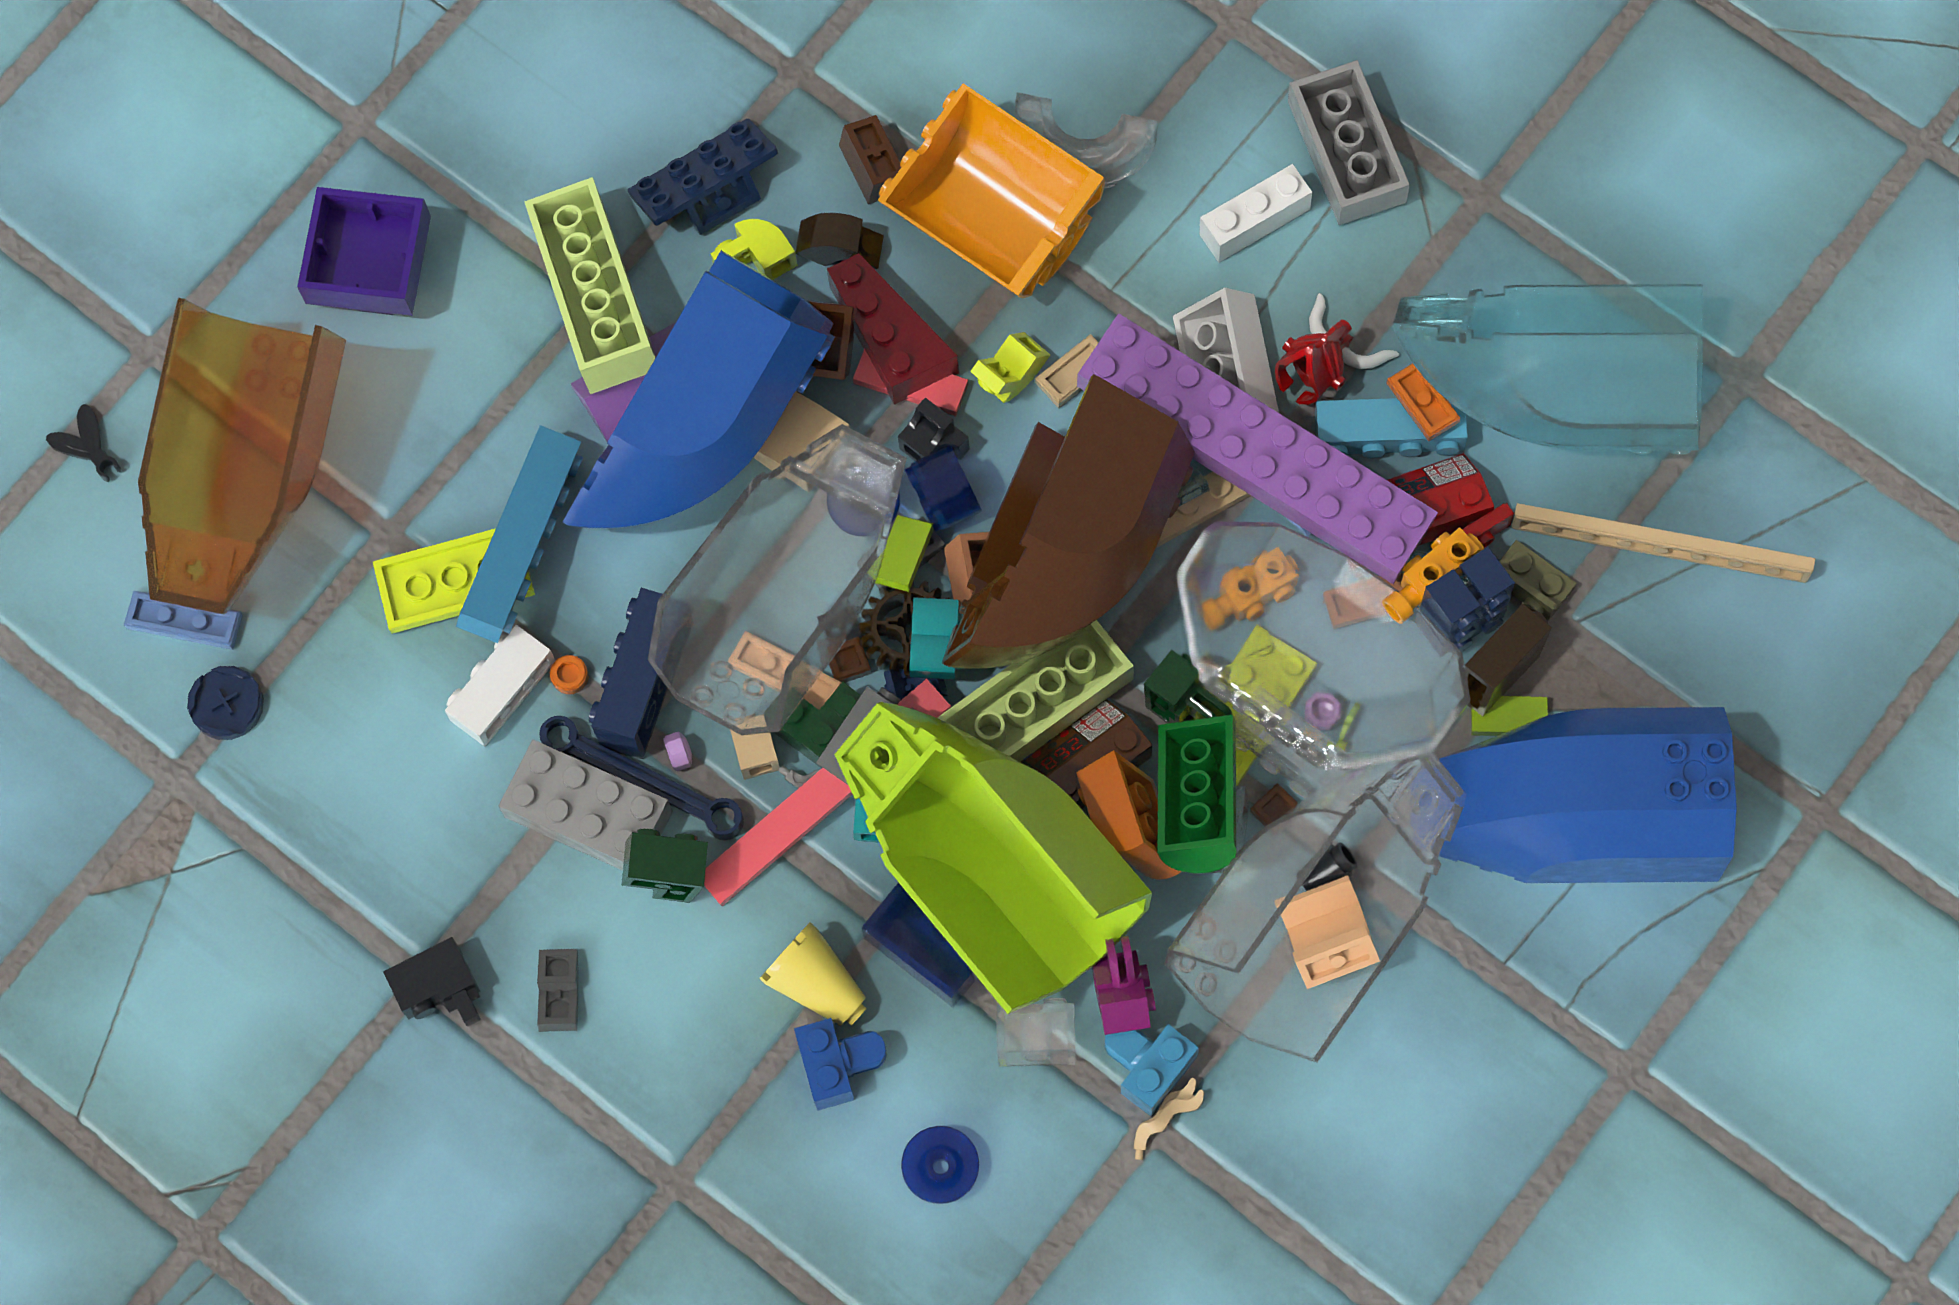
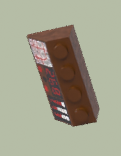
[1021,699,1152,809]

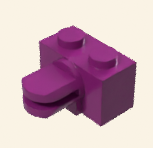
[1092,936,1156,1035]

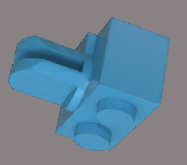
[1105,1024,1199,1117]

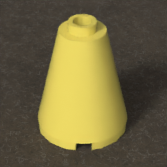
[759,922,867,1026]

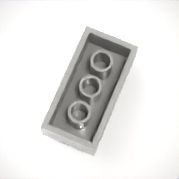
[1288,60,1410,225]
[498,739,673,871]

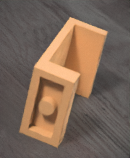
[1276,875,1380,989]

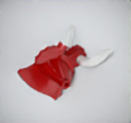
[1275,293,1399,405]

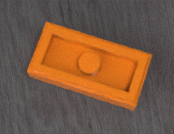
[1386,360,1460,441]

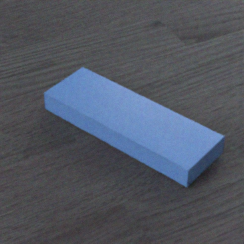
[124,591,243,650]

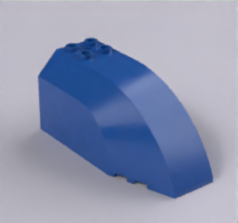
[563,250,835,528]
[1408,707,1737,883]

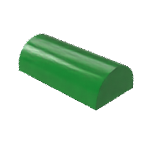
[1157,714,1237,873]

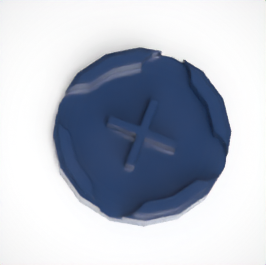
[187,666,264,740]

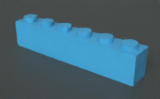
[456,425,583,643]

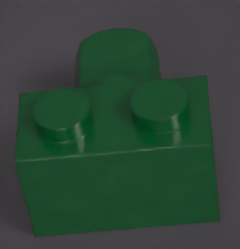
[1144,649,1232,723]

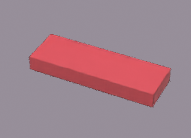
[853,348,969,416]

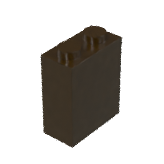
[1453,604,1552,717]

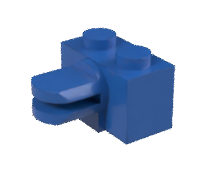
[794,1018,887,1111]

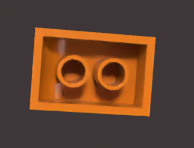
[1076,750,1182,880]

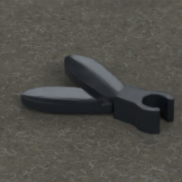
[46,404,121,482]

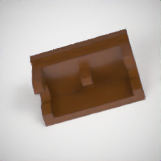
[839,115,901,204]

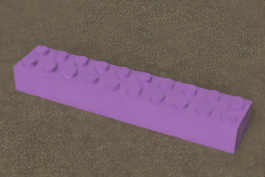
[1077,313,1438,584]

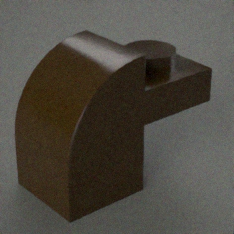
[795,213,884,270]

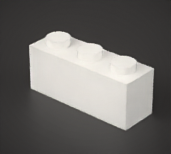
[1199,164,1312,263]
[445,625,556,747]

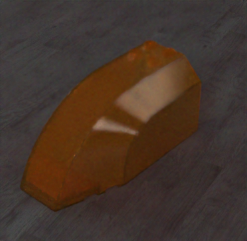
[138,298,346,615]

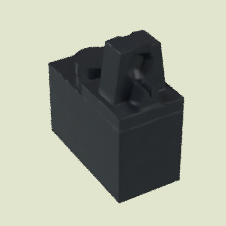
[383,937,481,1027]

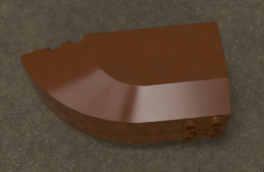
[942,374,1195,669]

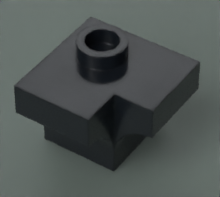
[898,398,970,471]

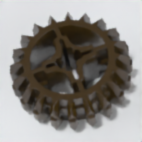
[858,581,950,679]

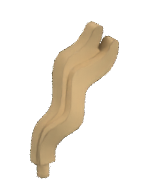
[1134,1078,1204,1160]

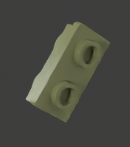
[1499,540,1577,621]

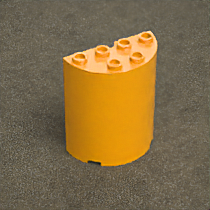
[878,83,1105,299]

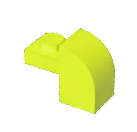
[710,219,798,280]
[970,332,1050,403]

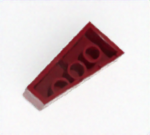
[827,254,960,405]

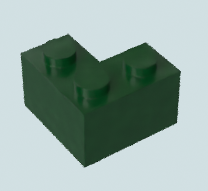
[766,682,861,769]
[621,829,708,903]

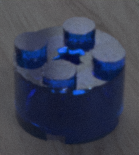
[904,445,982,532]

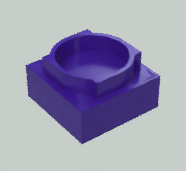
[297,187,431,316]

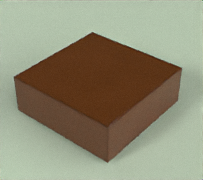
[824,636,872,683]
[1250,783,1304,838]

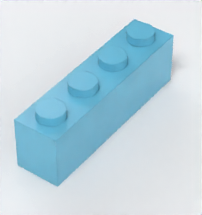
[1315,396,1468,458]

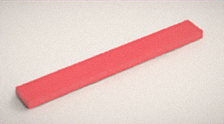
[704,678,951,906]

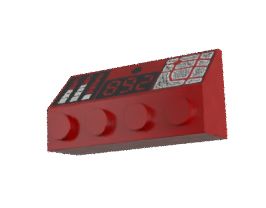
[1346,453,1495,569]

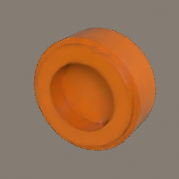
[550,655,589,694]

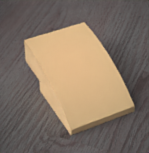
[753,391,851,491]

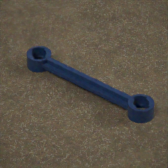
[539,716,744,840]

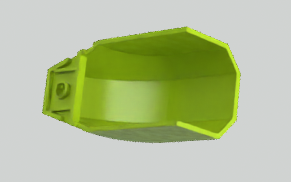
[834,702,1152,1014]

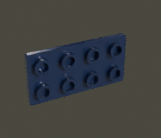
[627,119,778,235]

